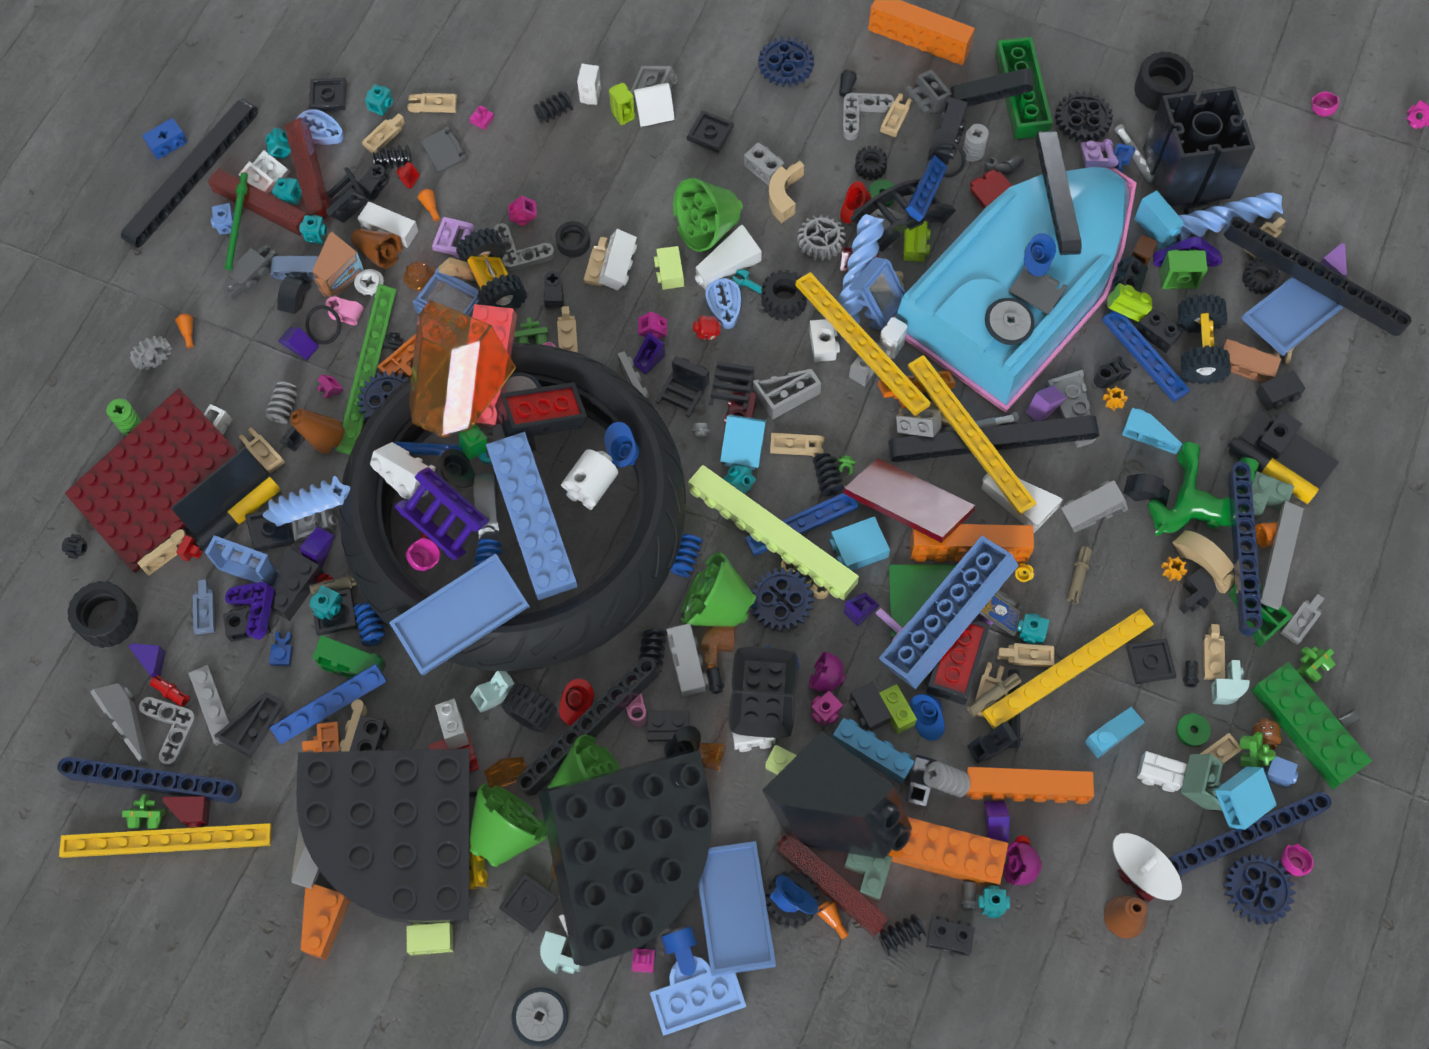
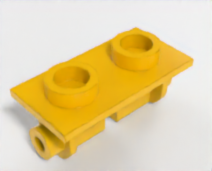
[470,845,488,890]

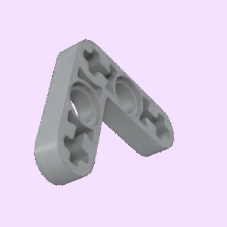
[843,93,895,140]
[493,223,554,272]
[139,697,197,767]

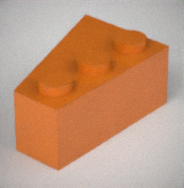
[301,884,350,960]

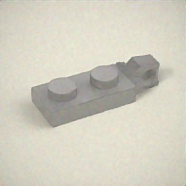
[1280,594,1324,645]

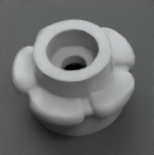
[691,423,710,437]

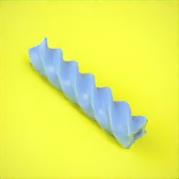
[1178,192,1283,241]
[838,214,884,324]
[263,476,350,526]

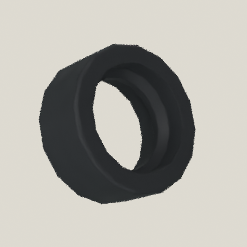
[555,221,591,257]

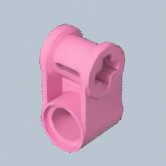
[326,296,364,326]
[620,693,647,727]

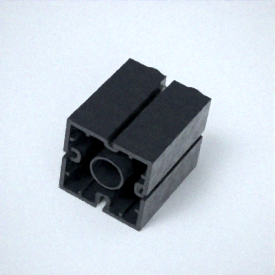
[1143,86,1255,207]

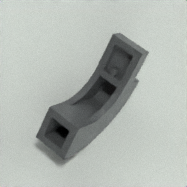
[474,472,501,541]

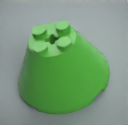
[673,178,743,252]
[680,552,756,627]
[548,734,620,788]
[469,784,548,867]

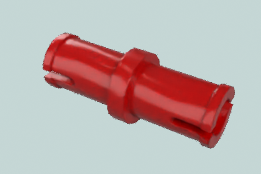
[150,675,190,707]

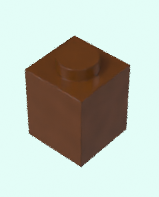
[1131,235,1158,266]

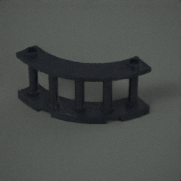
[849,179,956,252]

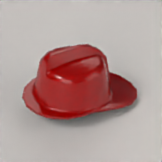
[840,181,872,224]
[559,678,594,726]

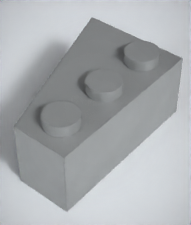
[753,369,821,420]
[1061,480,1128,533]
[667,623,708,698]

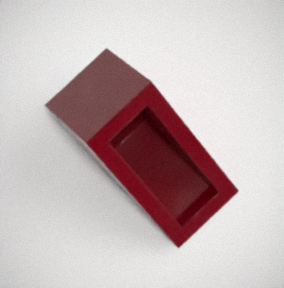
[162,796,210,828]

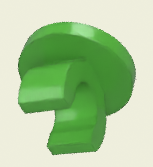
[837,455,856,474]

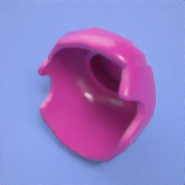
[1311,91,1339,117]
[406,538,441,571]
[1280,844,1314,876]

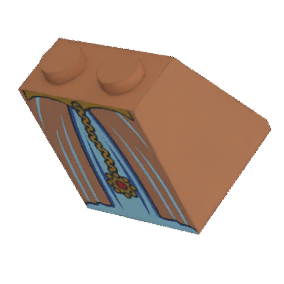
[312,232,364,297]

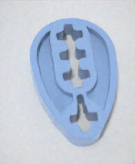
[295,109,344,145]
[705,278,741,329]

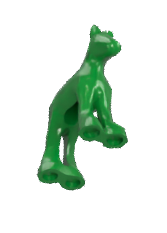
[1147,442,1259,536]

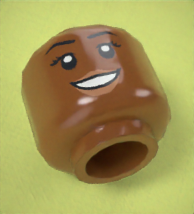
[1252,718,1282,750]

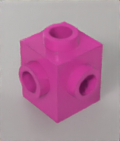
[1406,100,1429,129]
[508,195,537,226]
[638,311,667,339]
[810,691,843,727]

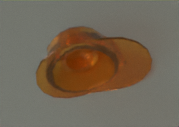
[403,262,446,294]

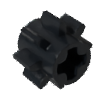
[62,534,87,559]

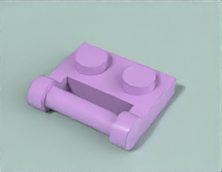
[1080,139,1118,167]
[432,217,475,258]

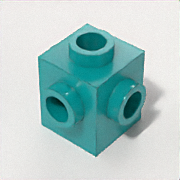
[365,84,393,116]
[265,128,293,159]
[272,177,304,205]
[299,215,328,244]
[723,465,756,494]
[309,585,343,620]
[1017,613,1049,644]
[978,886,1010,918]

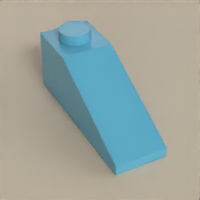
[1121,408,1182,454]
[1084,707,1145,759]

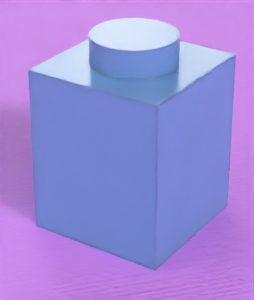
[1264,756,1298,788]

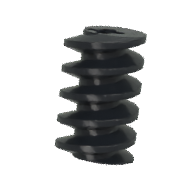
[533,91,573,124]
[373,144,412,170]
[812,453,844,496]
[639,629,667,673]
[878,914,927,957]

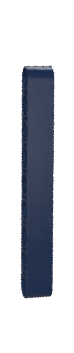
[1228,462,1262,636]
[57,757,242,803]
[1168,792,1332,877]

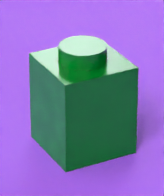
[459,424,487,460]

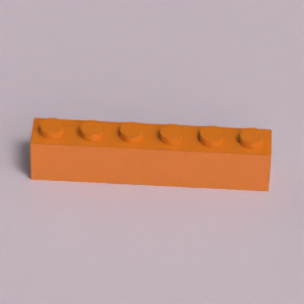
[965,767,1094,804]

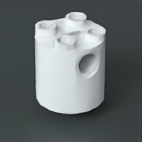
[561,449,618,510]

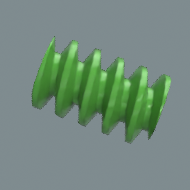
[106,399,142,436]

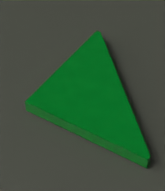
[889,565,956,639]

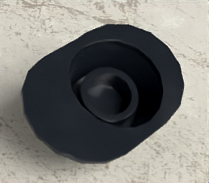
[439,449,475,488]
[664,725,701,757]

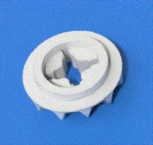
[354,269,384,296]

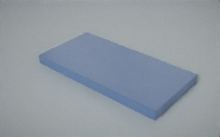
[1241,260,1344,356]
[389,554,530,676]
[698,841,776,977]

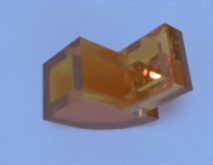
[701,626,735,668]

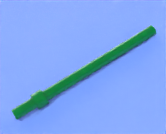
[225,172,248,270]

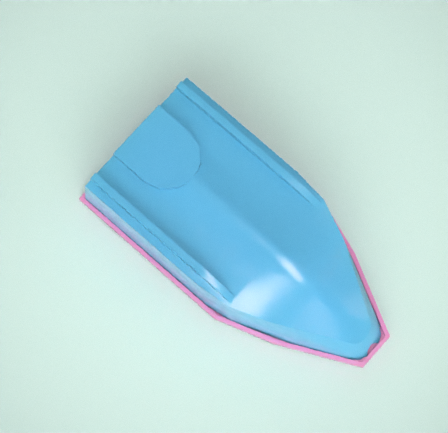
[893,167,1137,413]

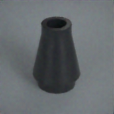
[839,70,857,97]

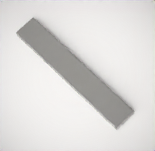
[1260,501,1304,610]

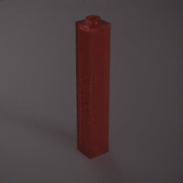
[285,118,330,220]
[208,168,307,236]
[777,833,889,938]

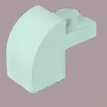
[1211,660,1249,705]
[470,671,514,713]
[540,931,582,974]

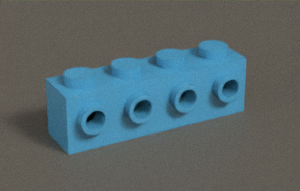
[832,718,915,784]

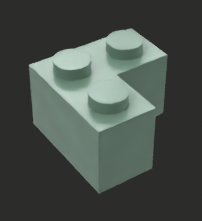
[1241,472,1295,520]
[1181,754,1223,810]
[844,853,892,903]

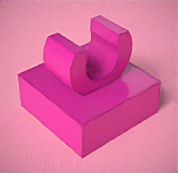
[469,105,494,130]
[317,375,344,399]
[632,949,655,973]

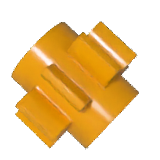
[1102,386,1128,411]
[1161,556,1187,581]

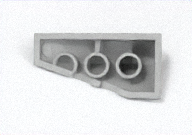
[90,683,148,765]
[291,827,320,889]

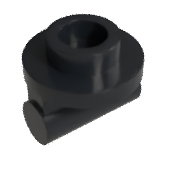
[383,332,404,350]

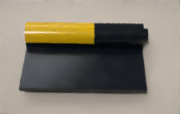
[1228,410,1339,505]
[170,447,281,550]

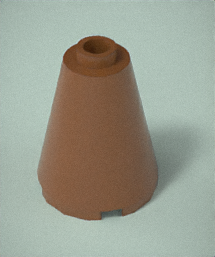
[351,229,402,269]
[290,409,345,454]
[1104,895,1147,939]

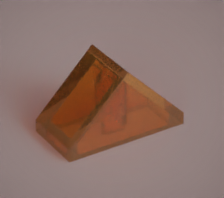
[698,743,726,772]
[484,757,527,788]

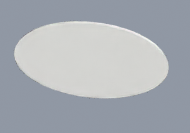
[1113,833,1182,900]

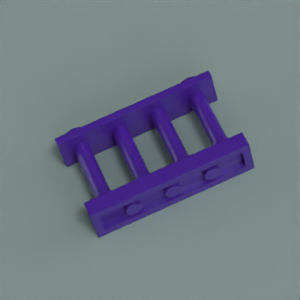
[394,467,490,561]

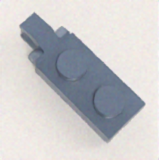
[193,579,216,635]

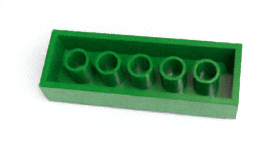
[995,37,1053,139]
[1251,662,1372,790]

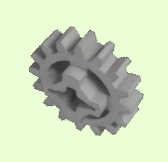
[130,336,172,370]

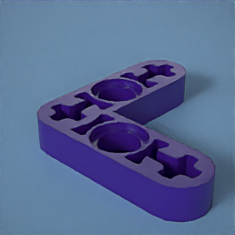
[1153,236,1222,267]
[225,582,274,640]

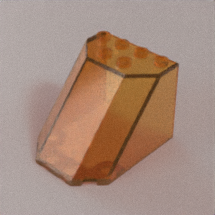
[409,300,516,438]

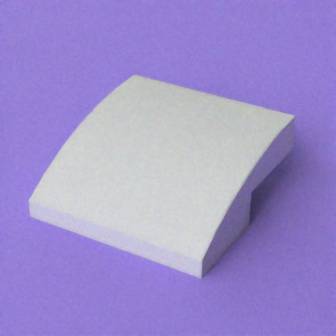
[634,83,675,127]
[239,150,291,195]

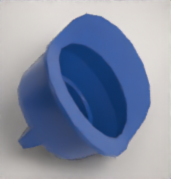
[1024,233,1056,276]
[604,422,639,468]
[909,694,945,741]
[770,875,818,914]

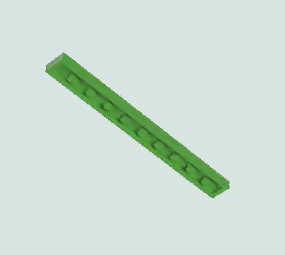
[335,284,396,455]

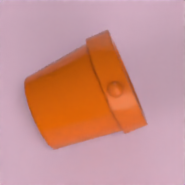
[1255,522,1278,548]

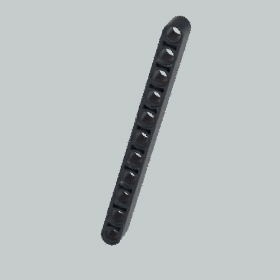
[121,99,258,248]
[1223,217,1412,336]
[888,415,1099,462]

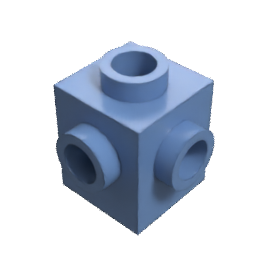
[210,203,234,234]

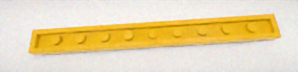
[795,272,930,416]
[908,355,1037,515]
[982,608,1154,729]
[59,823,272,858]

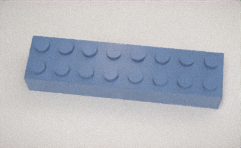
[486,432,577,601]
[878,535,1019,689]

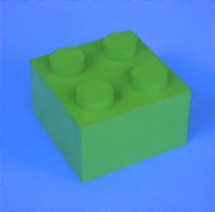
[1159,249,1208,289]

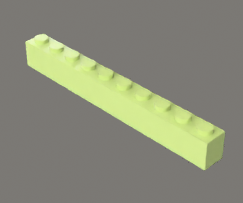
[688,465,859,601]

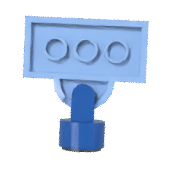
[650,925,746,1036]

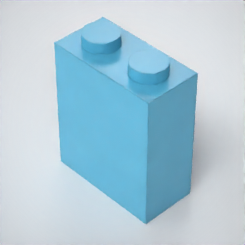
[1134,191,1184,250]
[720,414,767,470]
[829,516,890,571]
[1215,767,1277,829]

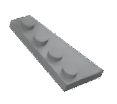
[1047,369,1096,448]

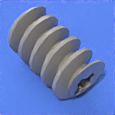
[963,124,989,162]
[265,381,298,424]
[924,761,970,797]

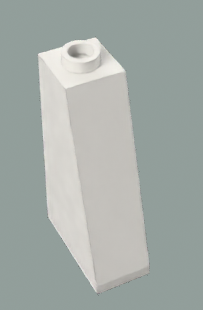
[695,225,762,290]
[981,473,1063,533]

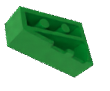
[1228,583,1293,648]
[312,635,386,678]

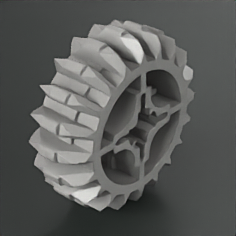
[797,214,846,262]

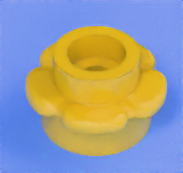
[1015,563,1034,582]

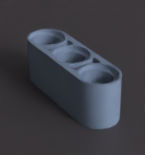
[270,256,319,280]

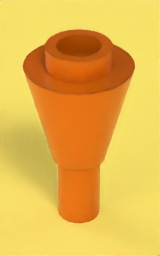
[417,189,440,221]
[175,313,194,348]
[817,900,849,939]

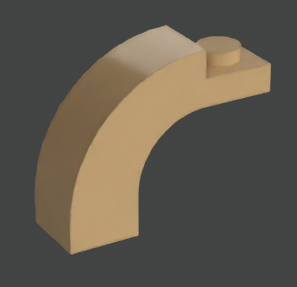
[769,161,804,223]
[1172,530,1235,594]

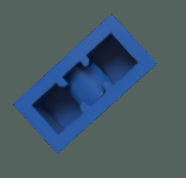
[142,118,188,160]

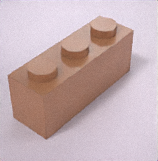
[1222,339,1281,383]

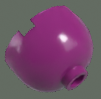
[809,652,846,693]
[1003,842,1042,886]

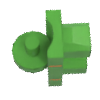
[514,317,549,344]
[1296,646,1336,683]
[1240,732,1276,767]
[122,794,167,829]

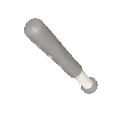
[1114,124,1154,184]
[944,412,1019,432]

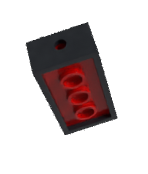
[495,382,587,438]
[926,620,990,705]

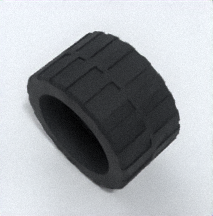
[1134,51,1194,111]
[67,581,138,648]

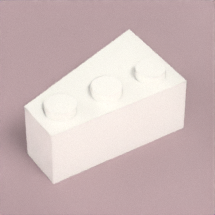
[370,442,436,500]

